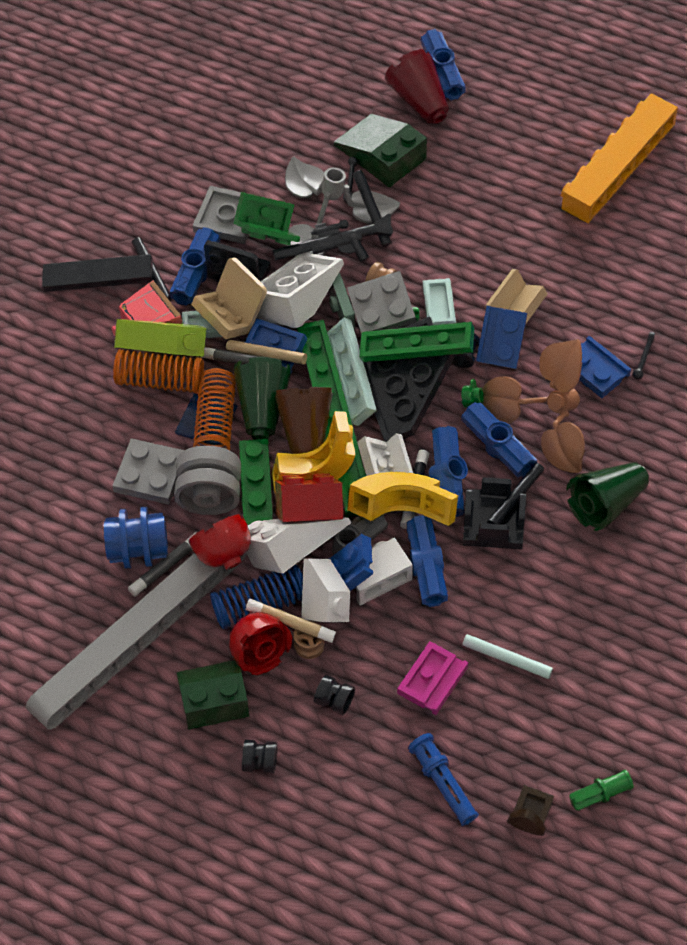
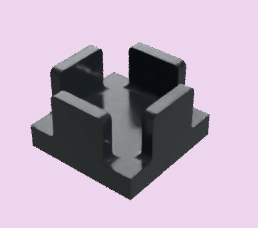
[463,477,526,550]

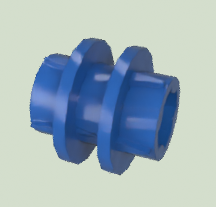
[104,507,168,569]

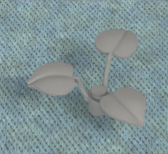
[285,157,400,256]

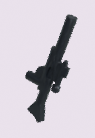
[272,213,393,263]

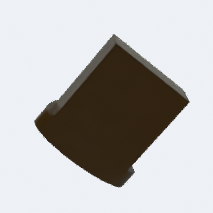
[507,785,554,836]

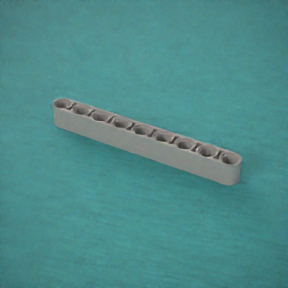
[26,553,246,730]

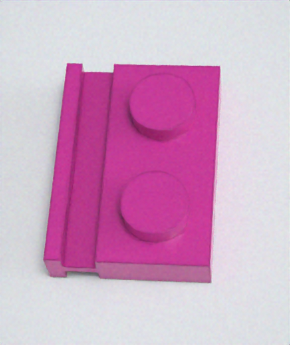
[397,641,468,715]

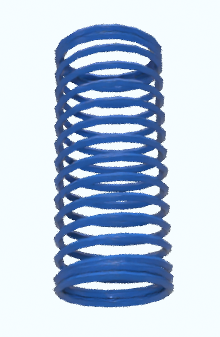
[210,564,303,630]

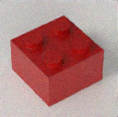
[275,473,343,522]

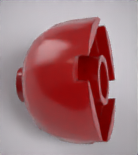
[188,514,251,570]
[229,612,292,675]

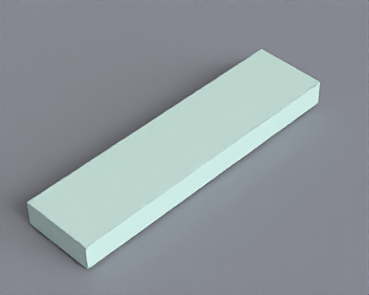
[327,317,377,426]

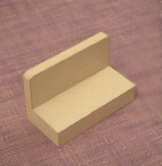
[485,269,547,323]

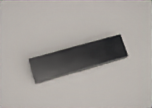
[42,254,153,292]

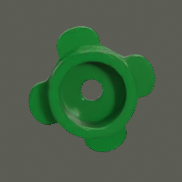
[461,379,484,408]

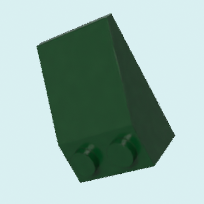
[334,114,427,188]

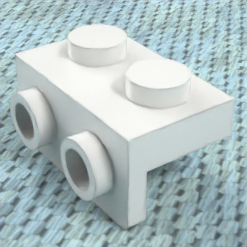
[357,433,413,476]

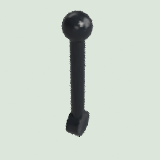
[343,156,358,203]
[632,331,656,380]

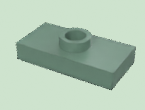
[329,273,355,329]

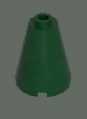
[234,357,291,440]
[566,462,649,531]

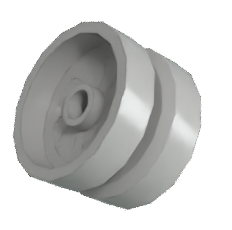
[174,446,241,515]

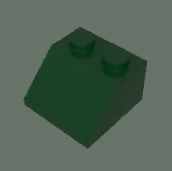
[177,660,250,730]

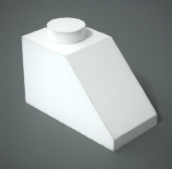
[357,537,413,605]
[301,558,350,622]

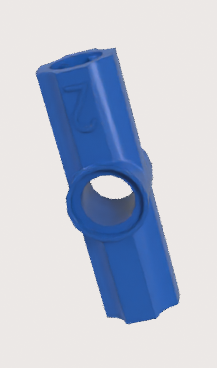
[421,29,466,100]
[169,227,220,306]
[461,402,537,478]
[429,426,468,517]
[406,515,448,607]

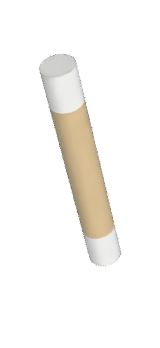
[245,599,336,643]

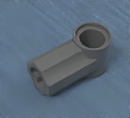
[332,515,388,555]

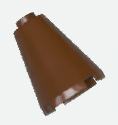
[275,387,333,454]

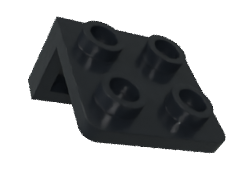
[204,240,271,282]

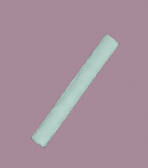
[463,634,553,679]

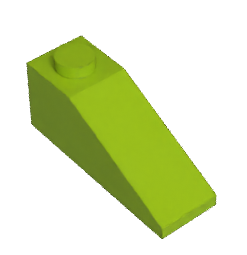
[114,319,206,357]

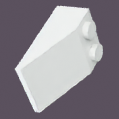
[257,253,344,328]
[246,517,351,574]

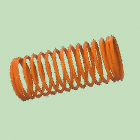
[113,349,204,394]
[193,368,236,451]

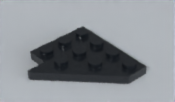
[359,316,456,442]

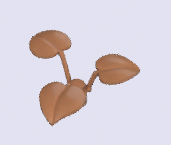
[483,339,585,473]

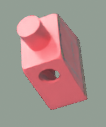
[111,281,182,336]

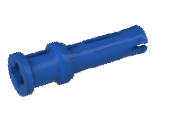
[408,733,479,826]

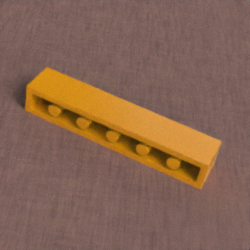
[561,93,678,224]

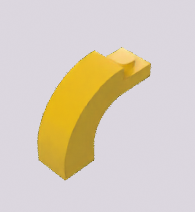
[272,411,356,494]
[347,472,458,526]

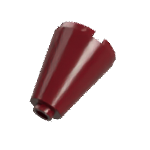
[385,49,449,124]

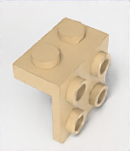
[191,258,267,339]

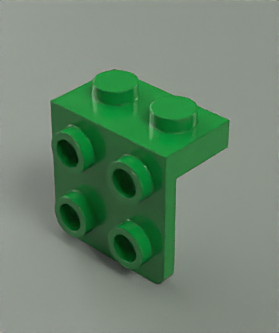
[233,192,301,245]

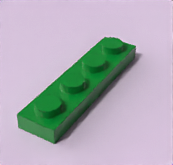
[359,322,474,362]
[239,439,273,525]

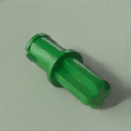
[569,770,634,811]

